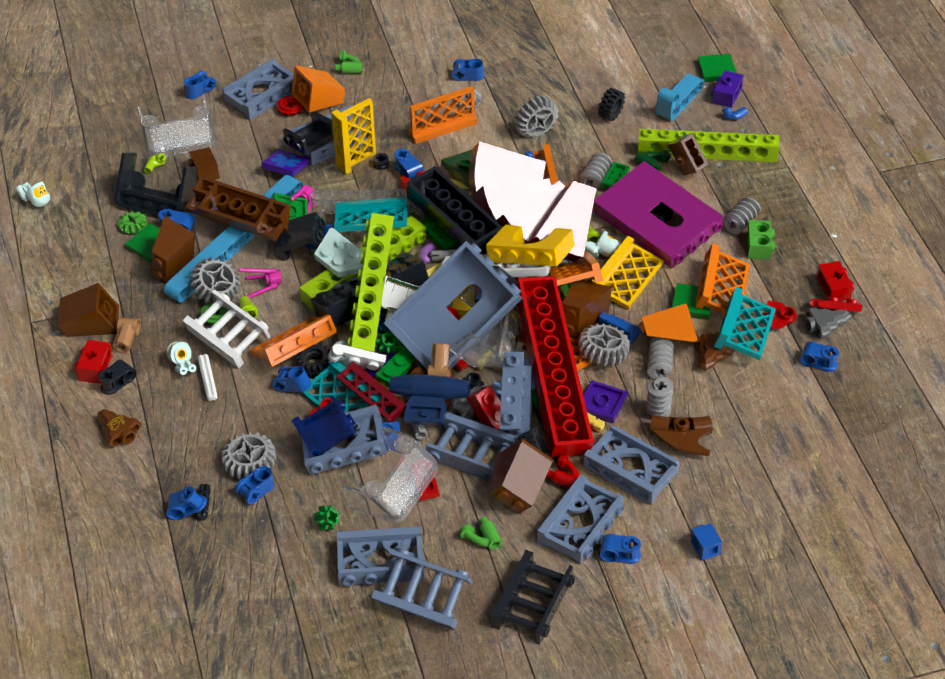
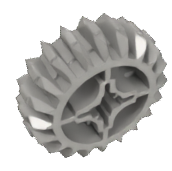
[514,95,559,138]
[190,257,241,304]
[578,323,630,367]
[221,431,276,481]

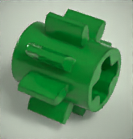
[375,330,400,356]
[314,505,339,531]

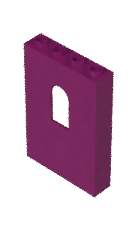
[593,161,723,269]

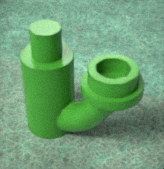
[335,50,363,73]
[460,517,503,550]

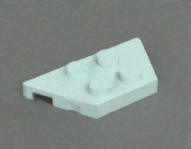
[314,228,375,278]

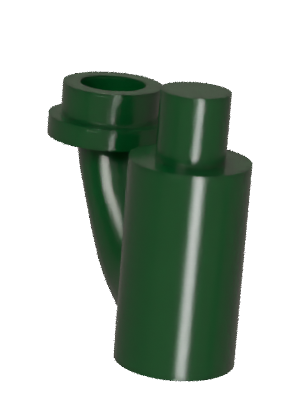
[634,150,671,172]

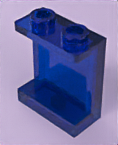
[291,395,357,457]

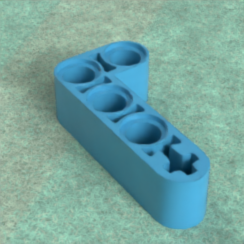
[656,73,704,121]

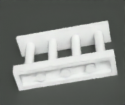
[182,289,271,368]

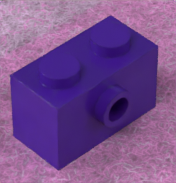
[711,70,744,108]

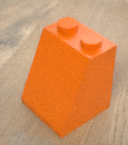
[292,66,345,112]
[639,304,698,343]

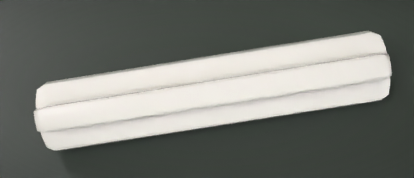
[198,354,217,401]

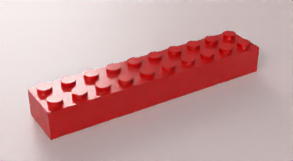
[516,276,594,458]

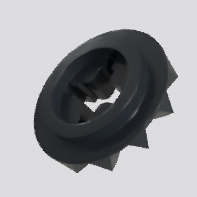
[650,203,673,224]

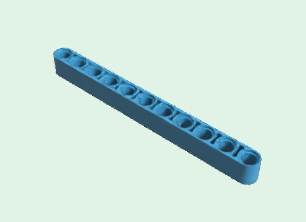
[164,175,304,303]

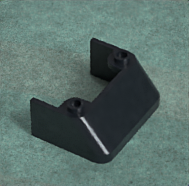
[114,152,198,216]

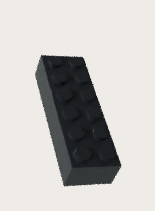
[406,166,503,255]
[310,252,429,327]

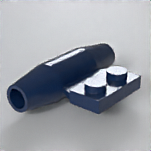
[389,374,470,426]

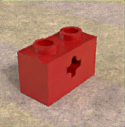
[816,261,854,301]
[74,340,113,384]
[466,385,501,429]

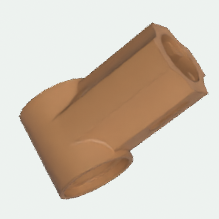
[113,317,141,353]
[428,343,450,377]

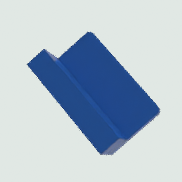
[599,312,642,346]

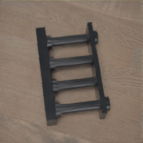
[491,550,575,645]

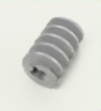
[580,152,612,190]
[723,197,761,235]
[647,337,674,379]
[646,377,673,417]

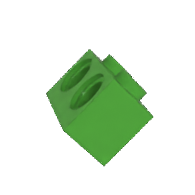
[747,220,775,260]

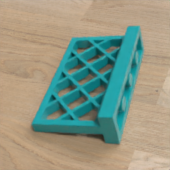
[334,197,409,232]
[714,287,776,360]
[301,360,388,437]

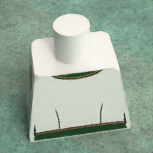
[381,276,419,321]

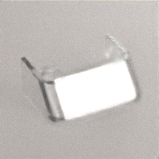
[137,94,215,158]
[449,285,521,367]
[341,427,438,523]

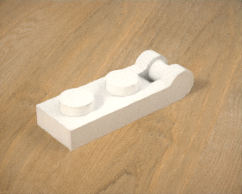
[328,344,386,370]

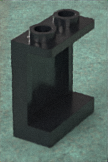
[283,111,334,155]
[274,212,326,261]

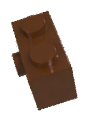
[668,133,708,175]
[188,147,220,180]

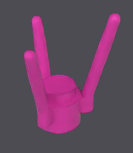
[290,185,315,214]
[238,268,282,298]

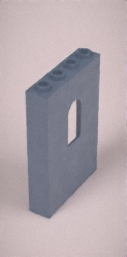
[384,241,522,370]

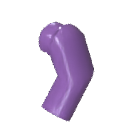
[417,243,435,265]

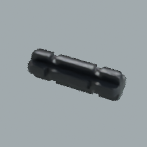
[196,484,211,520]

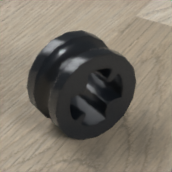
[373,153,389,170]

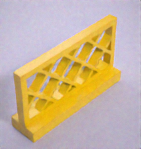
[331,98,376,174]
[592,236,664,310]

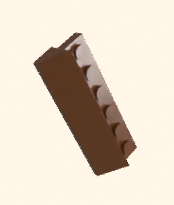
[185,176,291,241]

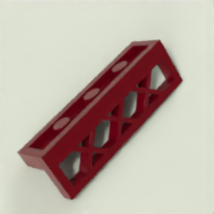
[336,362,406,422]

